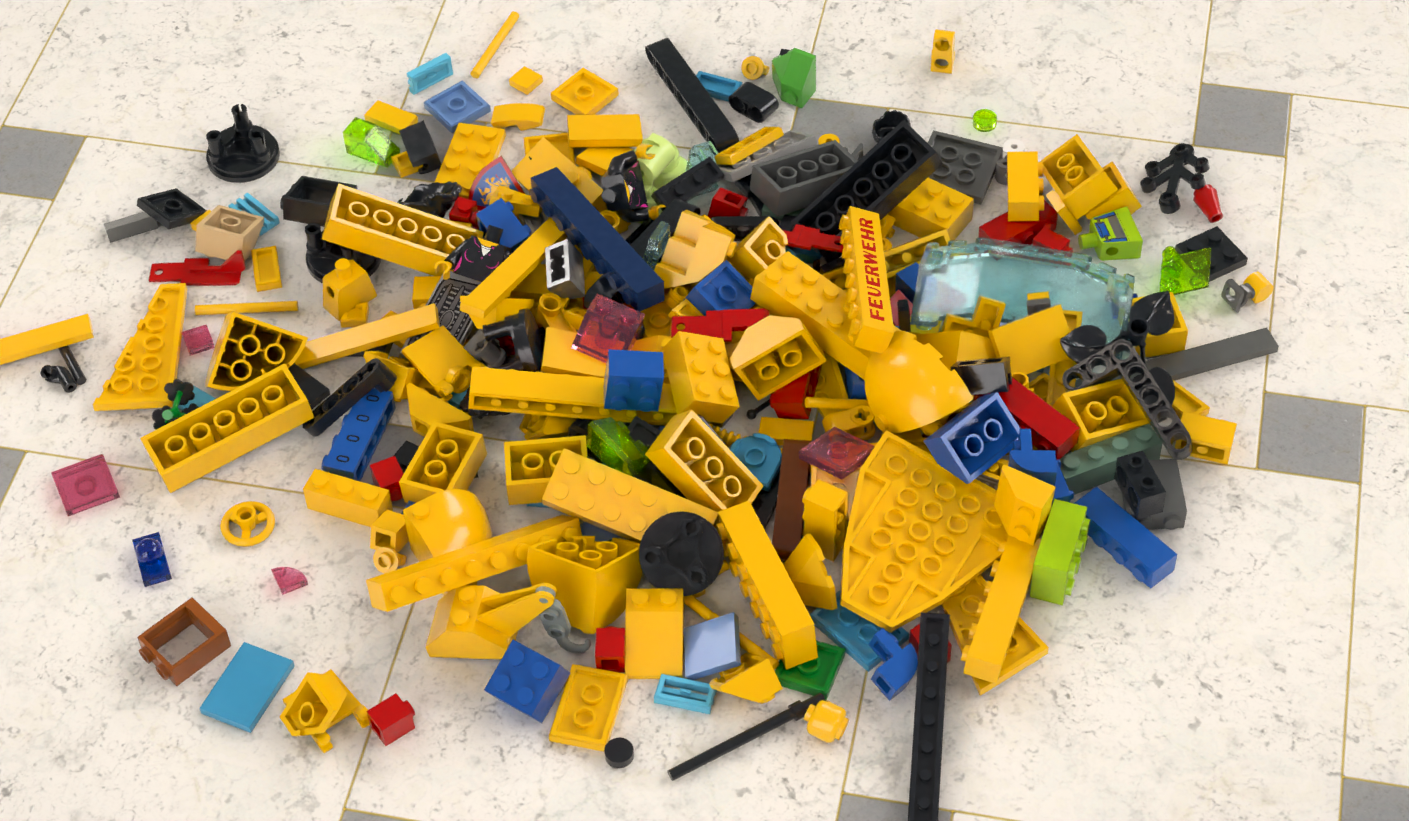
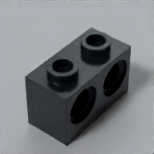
[1114,450,1166,520]

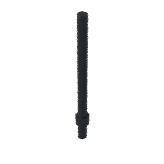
[667,693,825,781]

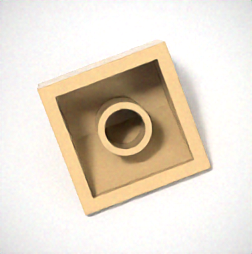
[195,205,264,260]

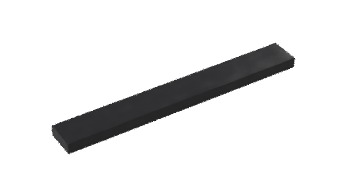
[908,612,950,821]

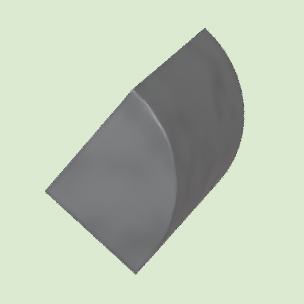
[545,239,585,299]

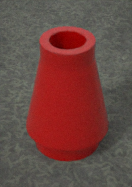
[1193,184,1223,223]

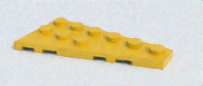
[92,283,187,411]
[941,575,1049,696]

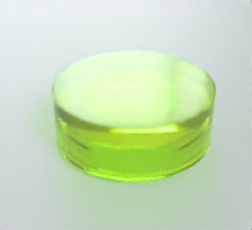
[972,109,997,132]

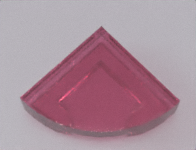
[271,567,308,595]

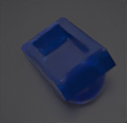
[132,532,172,587]

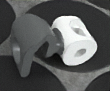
[995,139,1025,185]

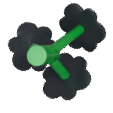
[152,379,199,430]

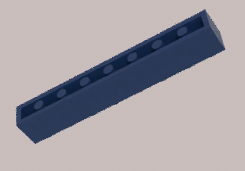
[529,167,664,313]

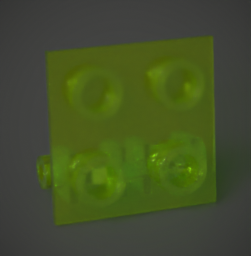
[1160,246,1211,295]

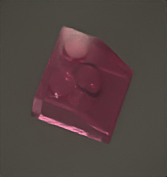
[571,293,645,363]

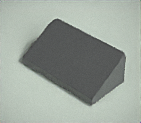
[104,212,158,243]

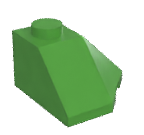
[772,48,816,108]

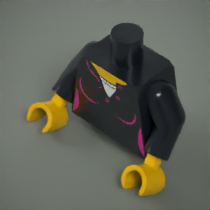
[601,144,666,223]
[435,225,512,298]

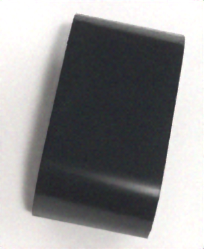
[728,82,779,123]

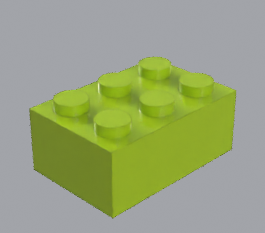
[1030,499,1090,606]

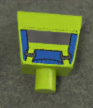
[1078,207,1143,261]

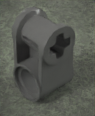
[463,329,507,368]

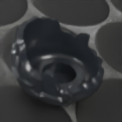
[872,110,911,143]

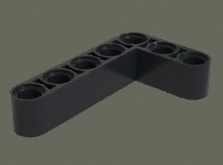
[1062,340,1192,460]

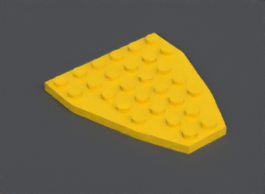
[840,430,1009,633]

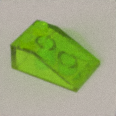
[587,417,649,477]

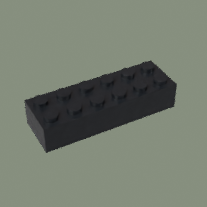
[791,120,943,263]

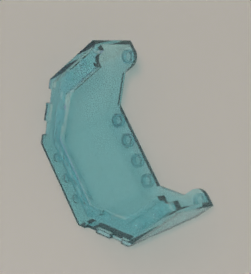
[910,237,1135,360]

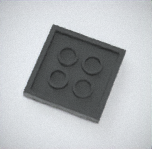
[928,130,1003,205]

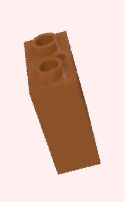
[137,597,231,686]

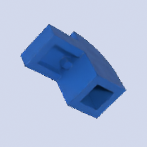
[1008,429,1057,486]
[868,628,918,701]

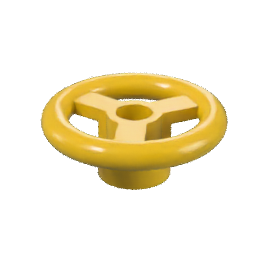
[220,501,275,547]

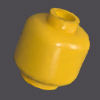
[803,699,849,743]

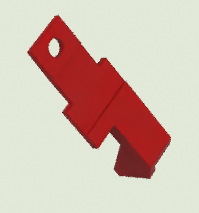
[783,224,843,252]
[149,250,246,286]
[671,308,769,342]

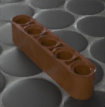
[772,439,812,562]

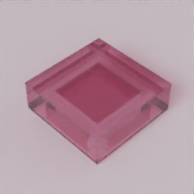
[182,325,215,356]

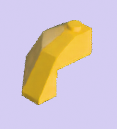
[654,210,737,289]

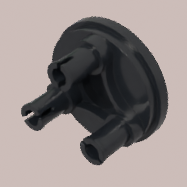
[206,104,280,183]
[305,223,381,283]
[482,308,544,373]
[639,512,724,596]

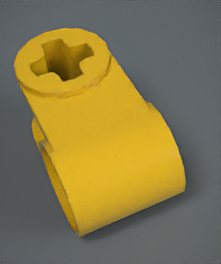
[822,405,875,447]

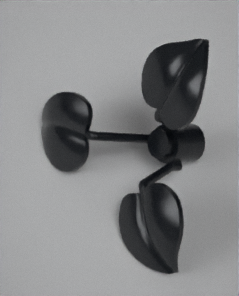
[1060,291,1175,406]

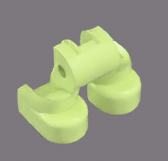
[634,133,690,224]

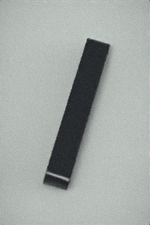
[645,38,739,155]
[583,199,701,317]

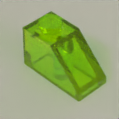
[342,117,400,168]

